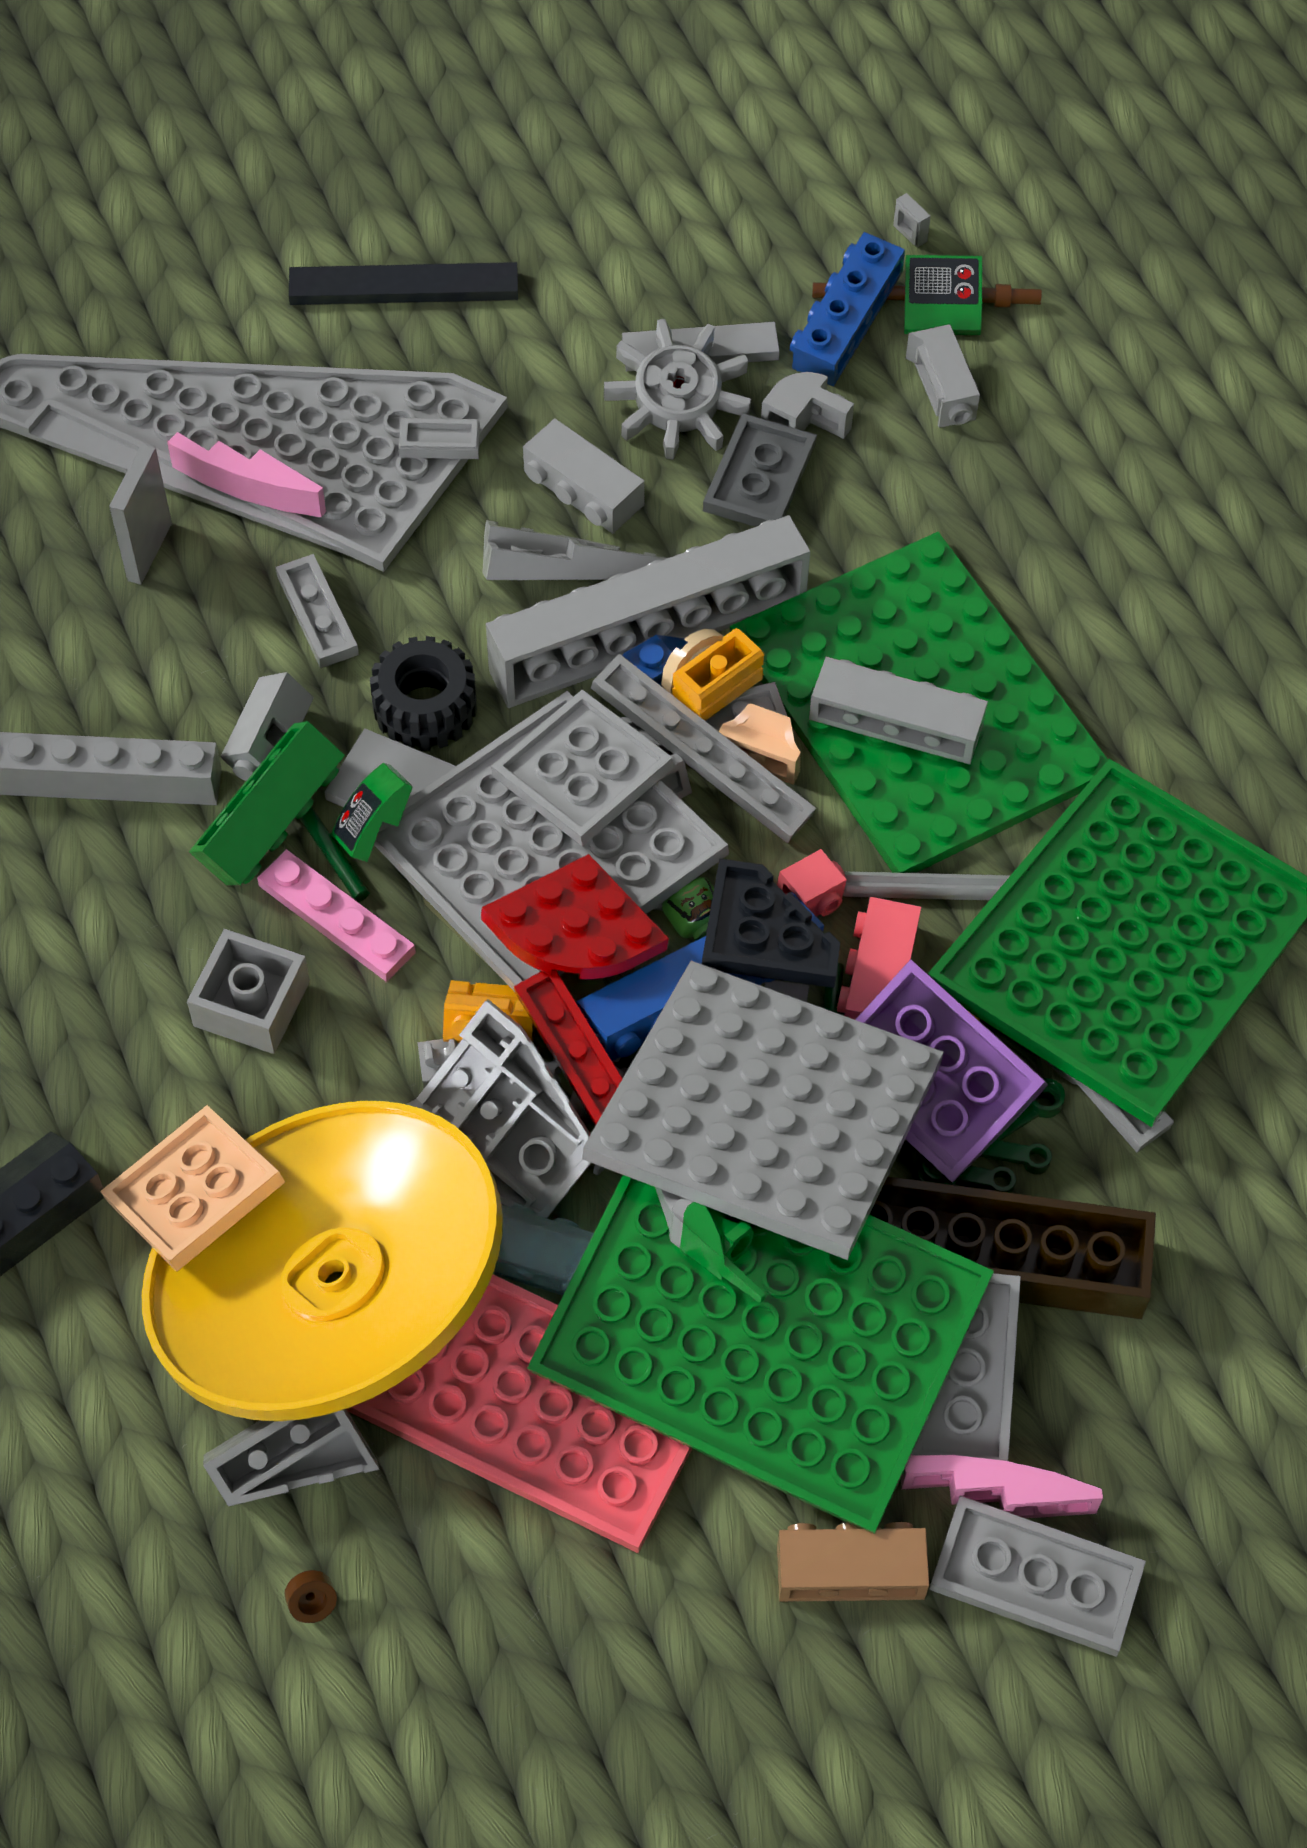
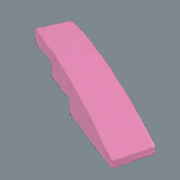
[167,432,326,517]
[901,1455,1103,1518]

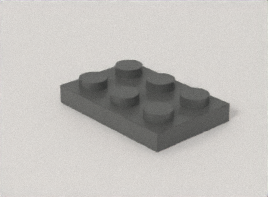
[703,413,817,527]

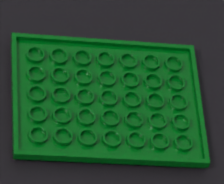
[729,531,1108,873]
[928,758,1307,1127]
[527,1175,994,1534]

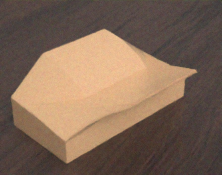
[719,703,800,785]

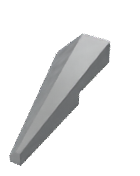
[482,520,667,580]

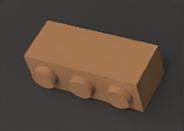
[777,1522,929,1602]

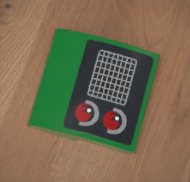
[904,255,982,335]
[331,763,413,862]

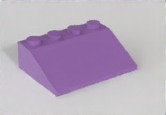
[855,959,1048,1183]

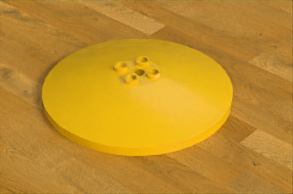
[142,1101,503,1421]

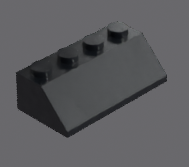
[0,1131,104,1276]

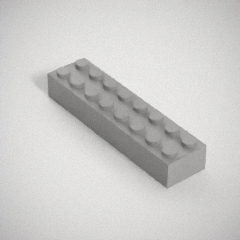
[486,515,810,708]

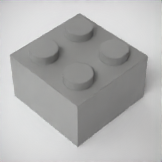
[187,929,310,1054]

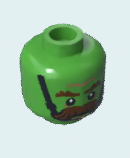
[662,877,714,941]

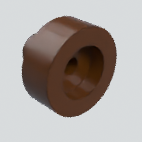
[285,1570,337,1623]

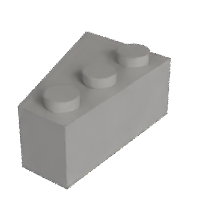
[203,1409,379,1507]

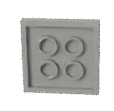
[491,690,674,847]

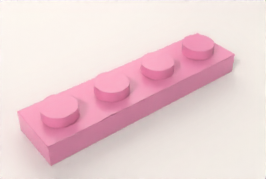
[257,849,416,982]

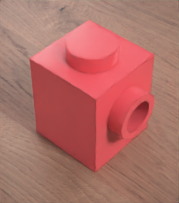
[777,849,847,917]

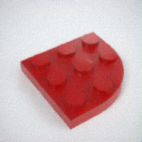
[481,854,669,979]

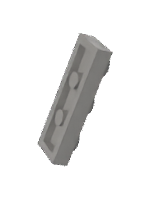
[276,554,359,668]

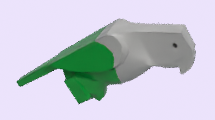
[655,1187,766,1303]

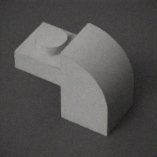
[761,372,854,439]

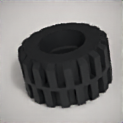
[370,636,477,751]

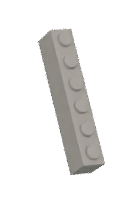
[0,732,222,805]

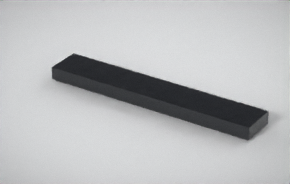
[288,262,518,305]

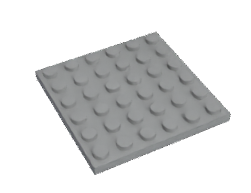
[374,691,729,992]
[582,961,943,1260]

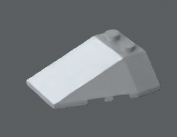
[406,999,591,1221]

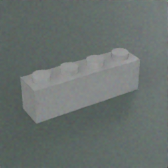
[809,657,988,764]

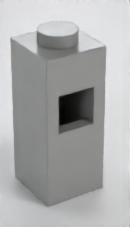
[220,672,314,781]

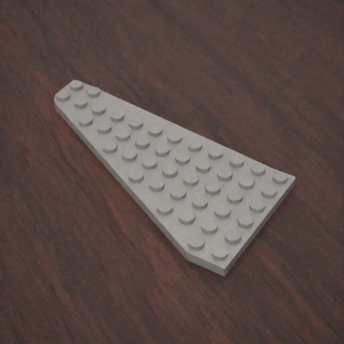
[0,354,508,572]

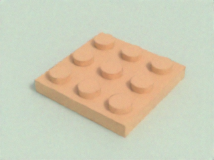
[100,1105,285,1272]

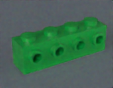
[189,721,345,885]

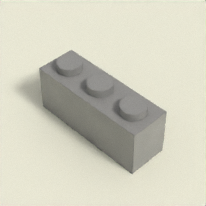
[523,418,644,534]

